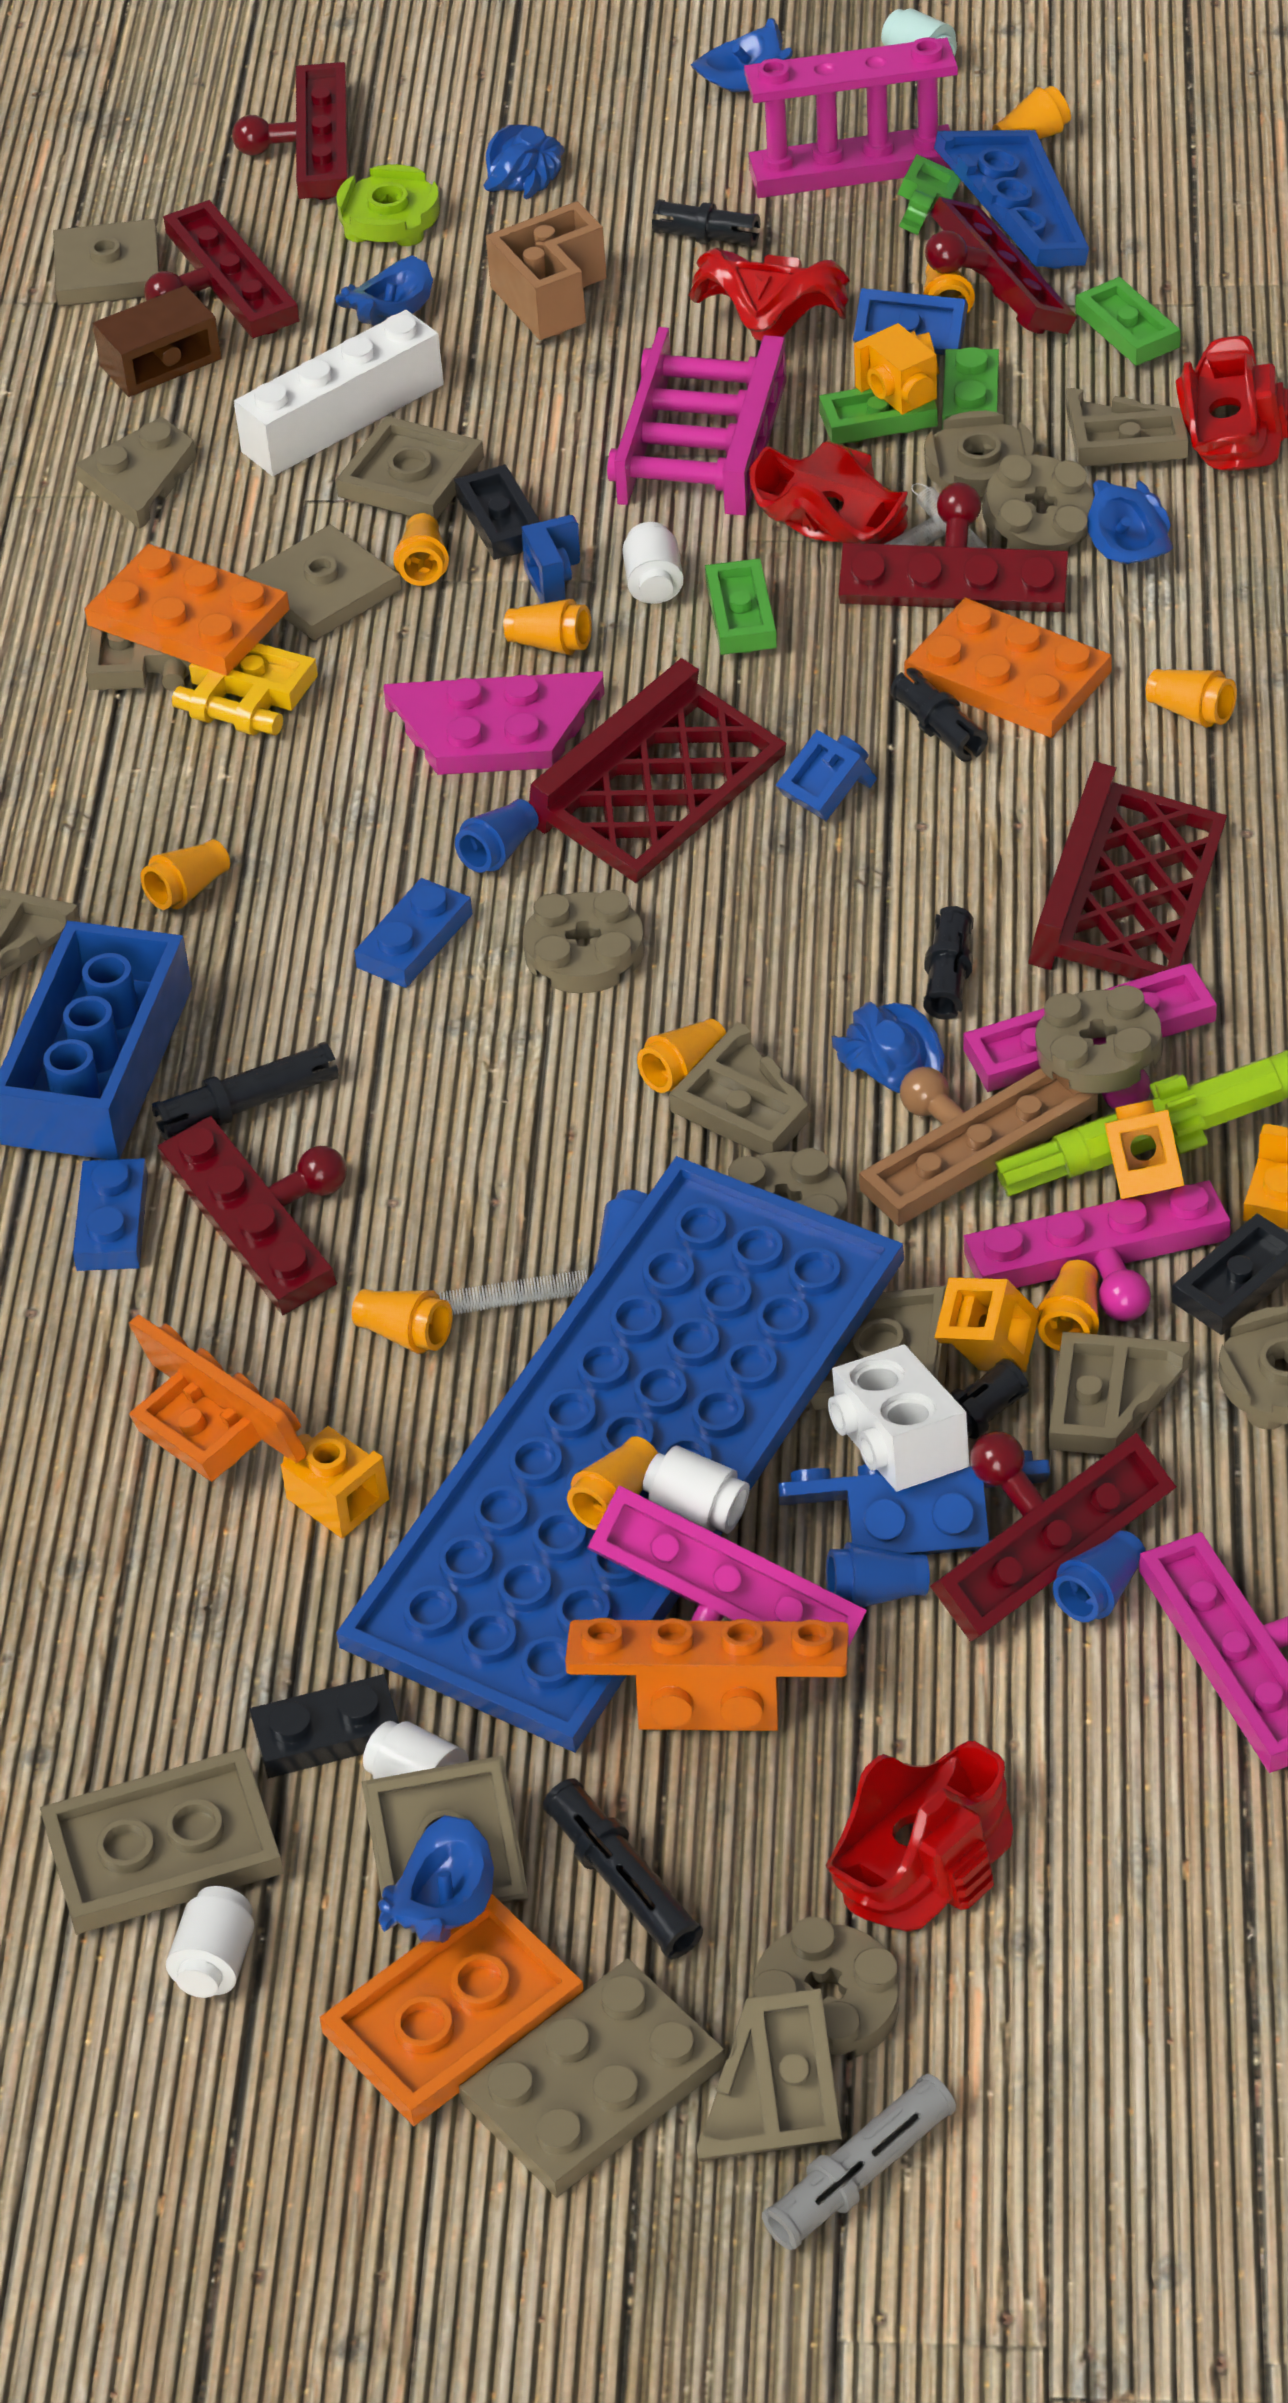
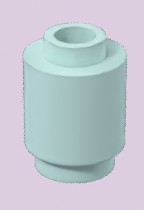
[881,8,957,56]

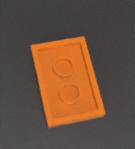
[84,543,290,676]
[904,598,1112,738]
[319,1894,584,2127]

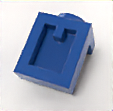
[522,515,580,604]
[776,730,877,821]

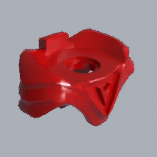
[688,247,850,341]
[1176,335,1288,471]
[749,441,908,544]
[826,1741,1013,1932]

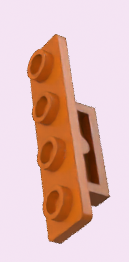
[128,1314,307,1482]
[565,1618,849,1731]

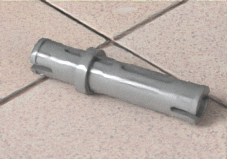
[762,2074,956,2250]

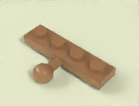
[859,1067,1098,1227]

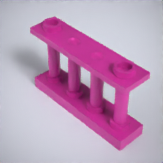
[744,37,958,198]
[607,327,787,516]

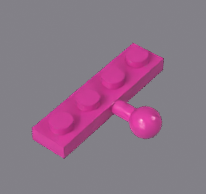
[963,963,1217,1109]
[963,1180,1230,1322]
[587,1485,867,1648]
[1139,1532,1288,1773]

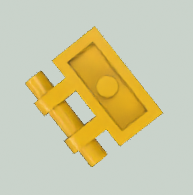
[172,643,318,736]

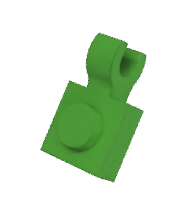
[897,154,961,235]

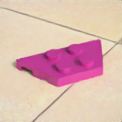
[384,671,605,775]

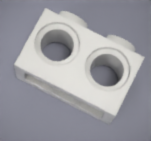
[828,1344,969,1492]

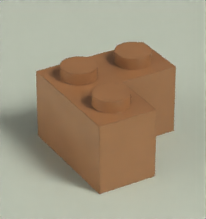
[486,201,607,340]

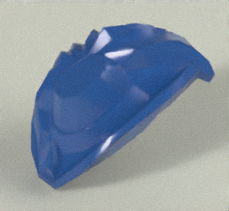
[691,18,793,92]
[483,125,565,199]
[335,255,433,326]
[1087,480,1173,564]
[831,1001,945,1093]
[378,1815,494,1943]

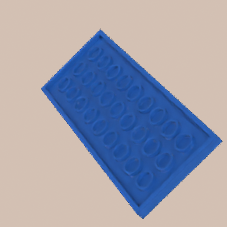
[336,1156,904,1753]

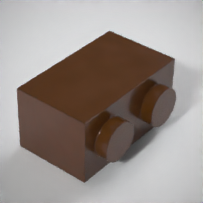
[92,285,222,397]

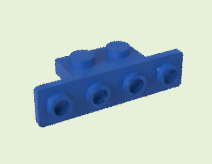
[778,1450,1050,1555]

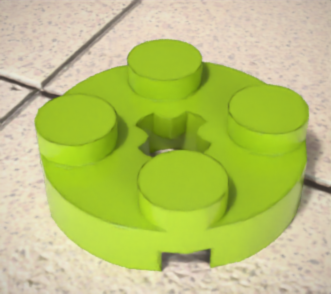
[336,164,440,246]

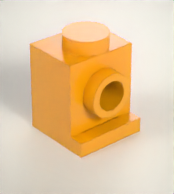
[854,323,937,415]
[1104,1100,1185,1199]
[934,1277,1040,1372]
[281,1426,390,1539]

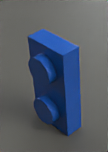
[853,288,968,355]
[354,878,473,988]
[73,1158,148,1271]

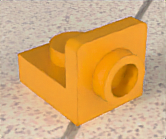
[1243,1124,1288,1229]

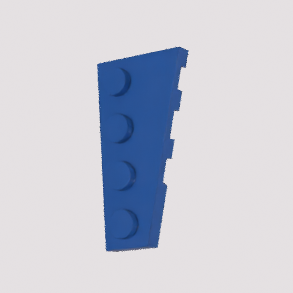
[934,130,1089,269]

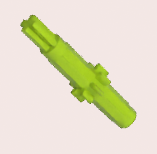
[995,1050,1288,1197]

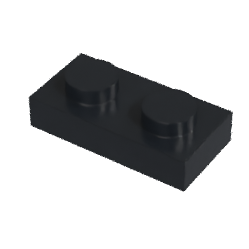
[454,464,540,560]
[1172,1213,1288,1335]
[249,1674,399,1779]

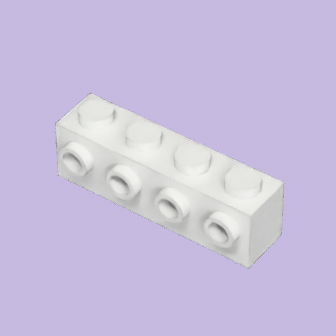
[234,310,444,477]

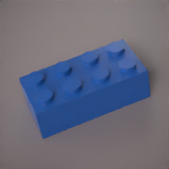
[0,920,192,1160]

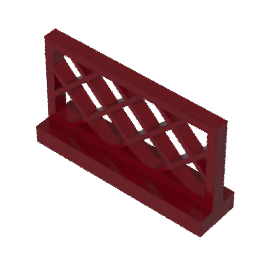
[529,658,787,883]
[1028,761,1227,980]

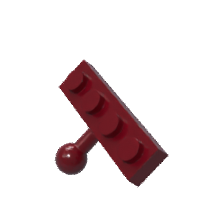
[232,62,349,200]
[925,197,1077,335]
[144,199,300,339]
[838,482,1069,612]
[157,1115,347,1316]
[930,1431,1177,1642]

